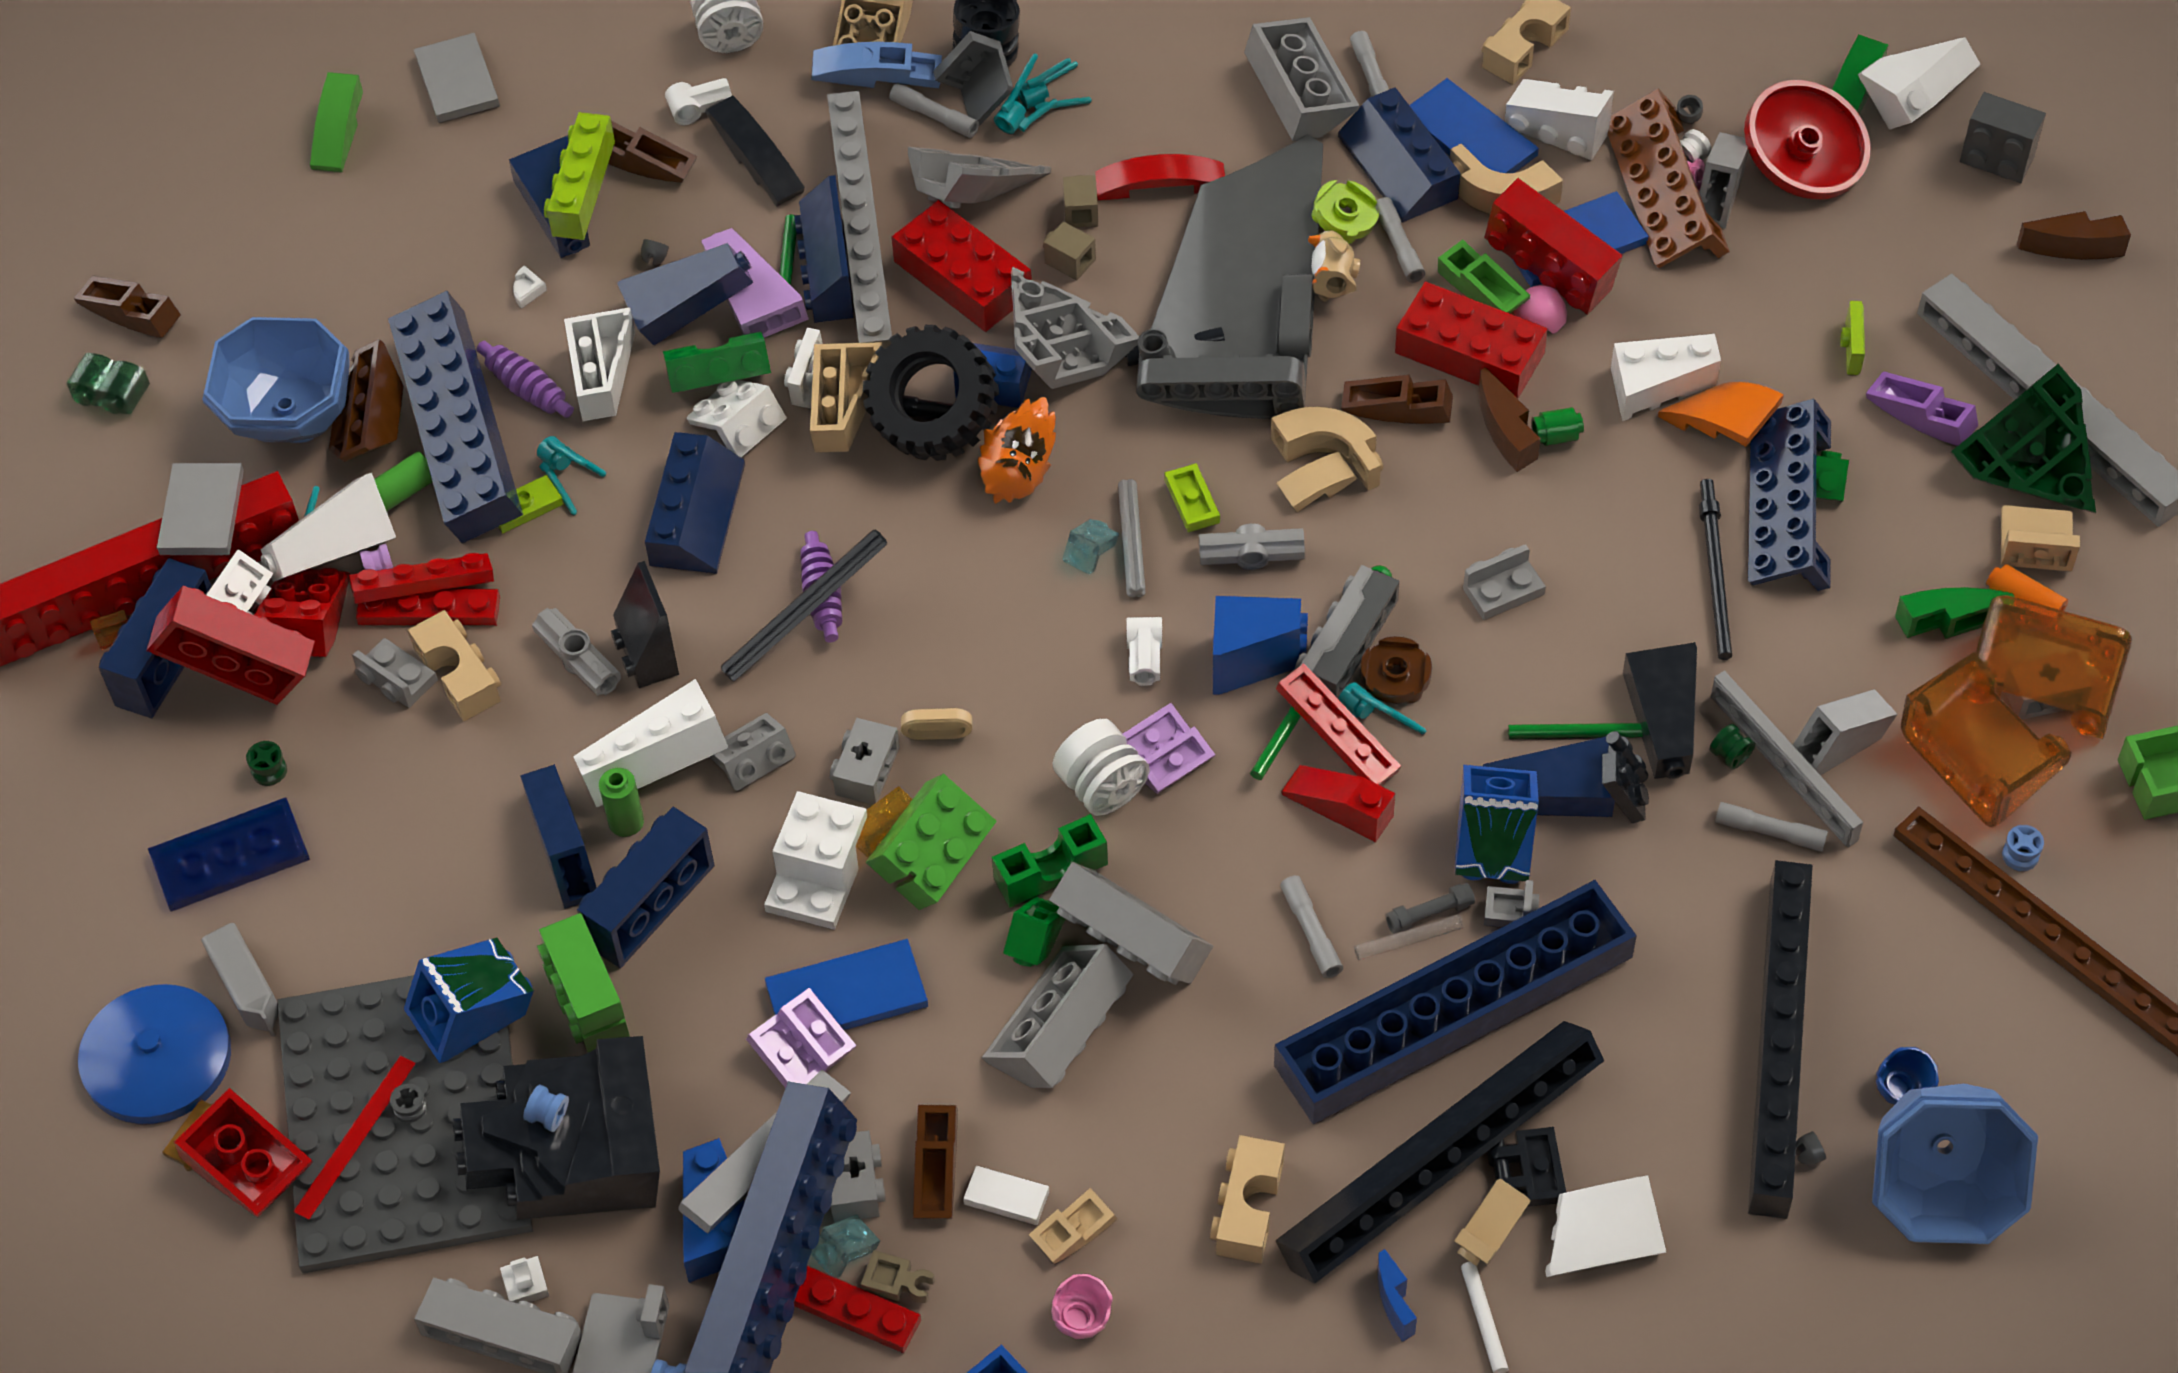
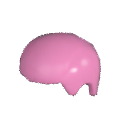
[1513,285,1567,334]
[1051,1274,1113,1339]

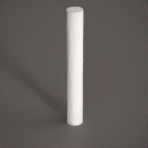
[1461,1262,1509,1373]

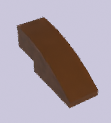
[608,121,697,183]
[2016,211,2131,260]
[74,276,181,338]
[1478,367,1541,472]
[1341,374,1453,424]
[913,1105,958,1219]

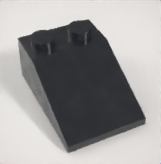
[611,561,679,688]

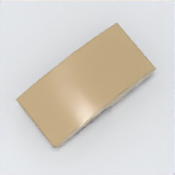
[1277,452,1358,512]
[1029,1188,1117,1264]

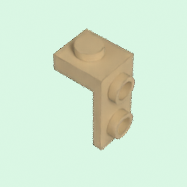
[1454,1179,1530,1266]

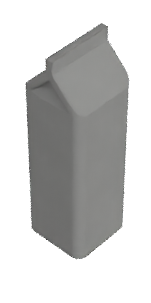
[201,923,279,1037]

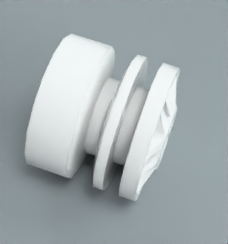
[690,0,763,53]
[1052,719,1150,816]

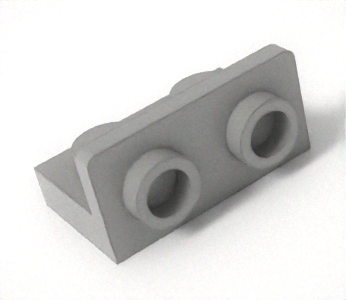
[1463,545,1546,620]
[352,638,438,708]
[710,713,796,791]

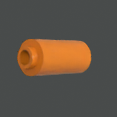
[1986,564,2069,630]

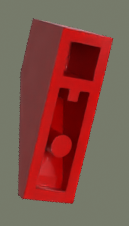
[1282,765,1396,843]

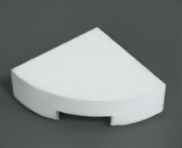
[513,265,547,308]

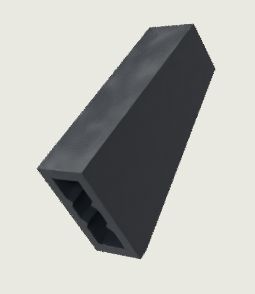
[1623,642,1697,779]

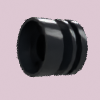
[952,0,1020,67]

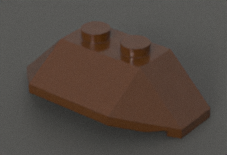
[329,339,404,462]

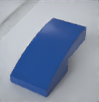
[1377,1249,1417,1342]

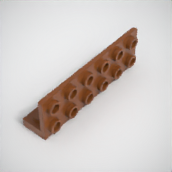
[1607,88,1730,268]

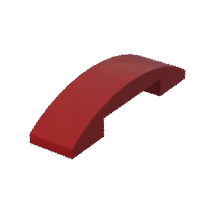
[1095,154,1225,201]

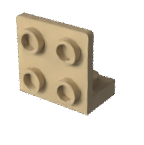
[2001,505,2080,572]

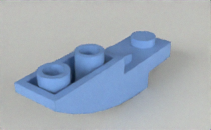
[811,42,942,89]

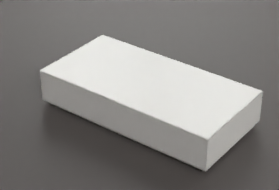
[963,1166,1049,1225]

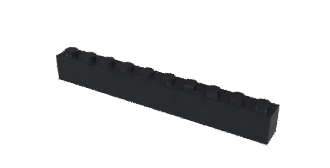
[1748,860,1813,1219]
[1275,1021,1605,1284]

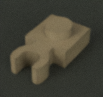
[861,1250,935,1303]

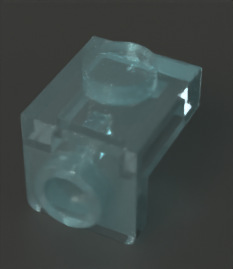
[1063,519,1119,574]
[811,1214,880,1278]

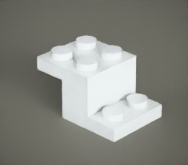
[764,791,867,930]

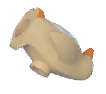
[1308,230,1360,302]

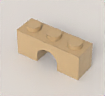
[1482,0,1571,85]
[408,610,501,722]
[1210,1135,1285,1264]

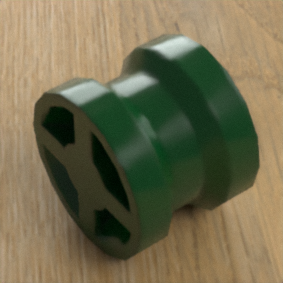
[1709,724,1756,770]
[246,741,287,786]

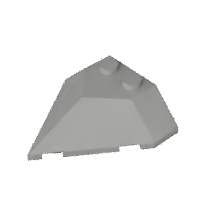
[908,146,1051,208]
[1011,267,1139,389]

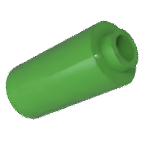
[374,451,433,512]
[599,768,644,837]

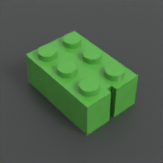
[2117,725,2178,820]
[865,773,997,910]
[537,913,630,1053]

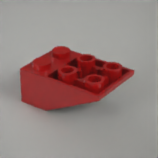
[254,568,350,657]

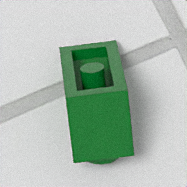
[1003,897,1066,967]

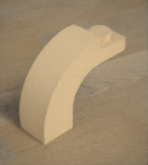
[1450,144,1563,214]
[1271,407,1383,491]

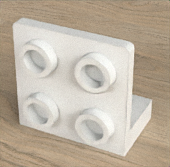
[206,549,273,615]

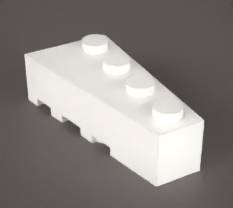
[573,679,728,807]

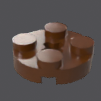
[1360,636,1432,703]

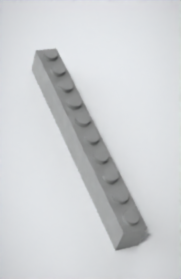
[827,91,892,349]
[1917,273,2178,527]

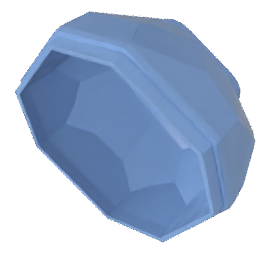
[202,317,350,443]
[1872,1084,2038,1244]

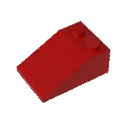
[174,1088,313,1218]

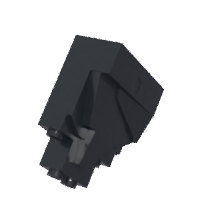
[453,1036,660,1220]

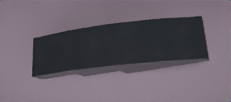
[705,95,805,207]

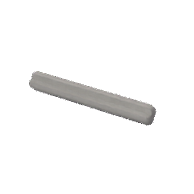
[1118,479,1146,598]

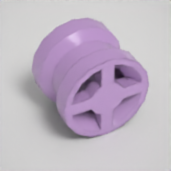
[359,543,393,571]

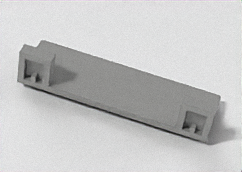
[573,1284,669,1373]

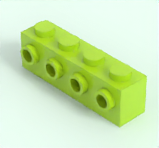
[544,112,615,240]

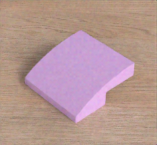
[1123,703,1215,794]
[746,988,856,1088]

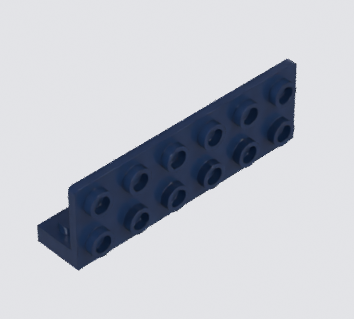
[1748,398,1831,591]

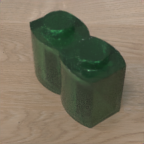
[66,353,150,414]

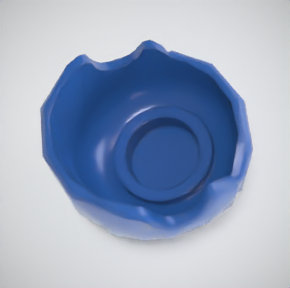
[1876,1047,1939,1105]

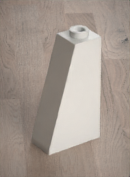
[260,473,396,582]

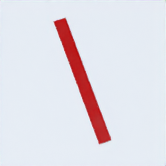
[293,1055,416,1219]

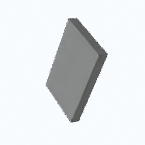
[414,33,500,123]
[157,463,244,555]

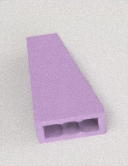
[701,228,809,338]

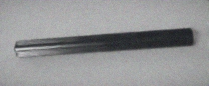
[721,529,887,681]

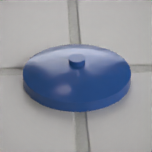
[78,984,231,1124]

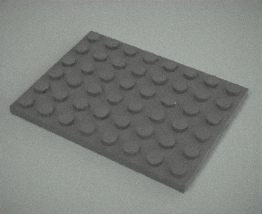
[277,975,533,1273]

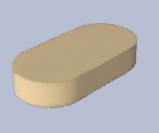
[901,708,972,740]

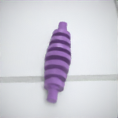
[476,341,574,418]
[801,531,842,642]

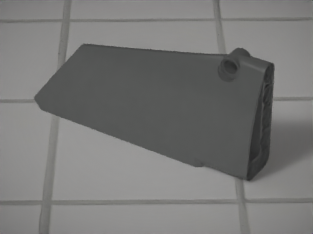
[1136,134,1324,419]

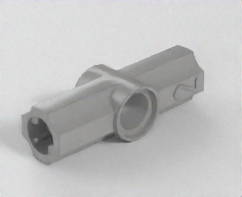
[1199,523,1305,570]
[532,608,621,696]

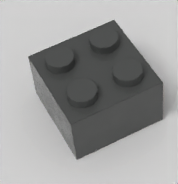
[1960,92,2046,183]

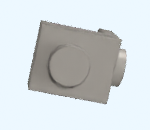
[1484,880,1539,927]

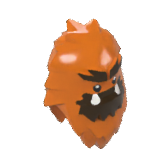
[978,397,1056,504]

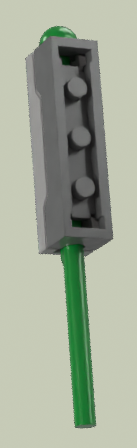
[1250,565,1400,780]

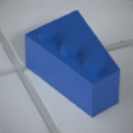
[683,1138,745,1283]

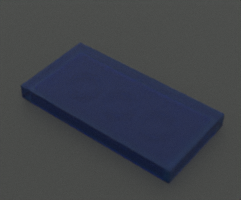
[148,797,310,912]

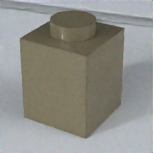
[1063,175,1098,227]
[1043,221,1096,280]

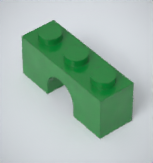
[663,332,771,393]
[992,814,1108,908]

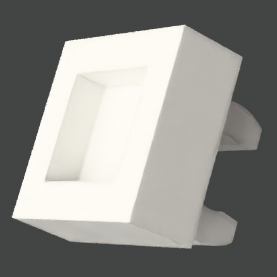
[500,1256,549,1303]

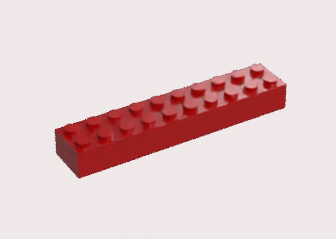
[0,471,299,667]

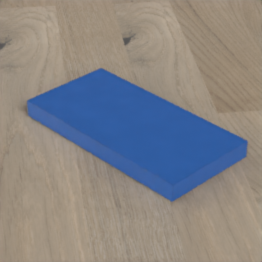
[1409,78,1539,173]
[1511,191,1649,287]
[765,938,928,1030]

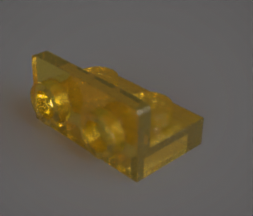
[856,786,913,858]

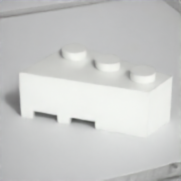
[1505,79,1614,160]
[564,307,635,421]
[1611,334,1721,421]

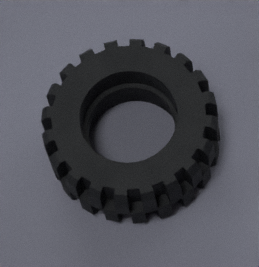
[863,324,999,461]

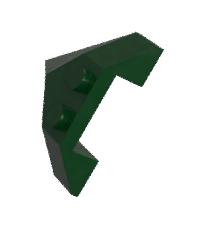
[1950,363,2096,513]

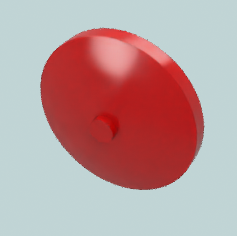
[1744,80,1871,200]

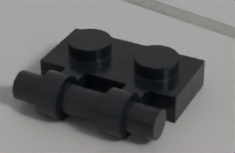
[1602,731,1649,823]
[1487,1127,1567,1207]

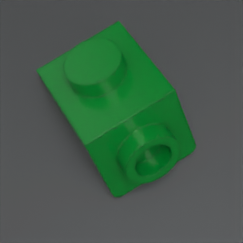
[1816,451,1849,502]

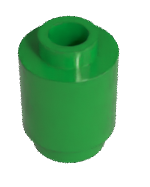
[1531,407,1584,446]

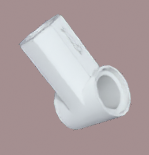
[665,78,732,125]
[1127,617,1162,686]

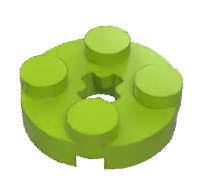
[1312,180,1379,244]

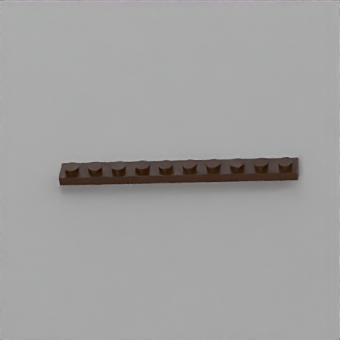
[1893,806,2178,1056]

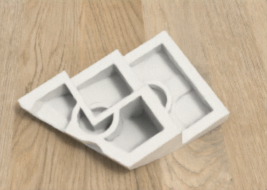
[1545,1175,1666,1277]

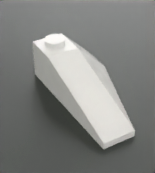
[1858,37,1981,130]

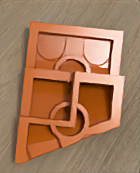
[1658,382,1784,447]

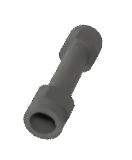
[1385,883,1475,934]

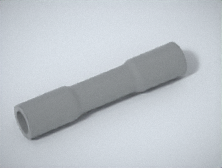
[1350,31,1389,97]
[889,83,979,138]
[1375,197,1426,283]
[1715,802,1828,852]
[1280,875,1343,978]

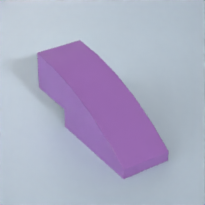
[1866,371,1978,446]

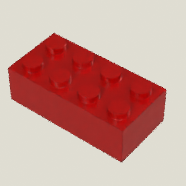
[1484,178,1623,315]
[891,200,1032,332]
[1395,281,1548,399]
[146,585,315,705]

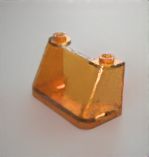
[1961,595,2132,739]
[1901,652,2072,828]

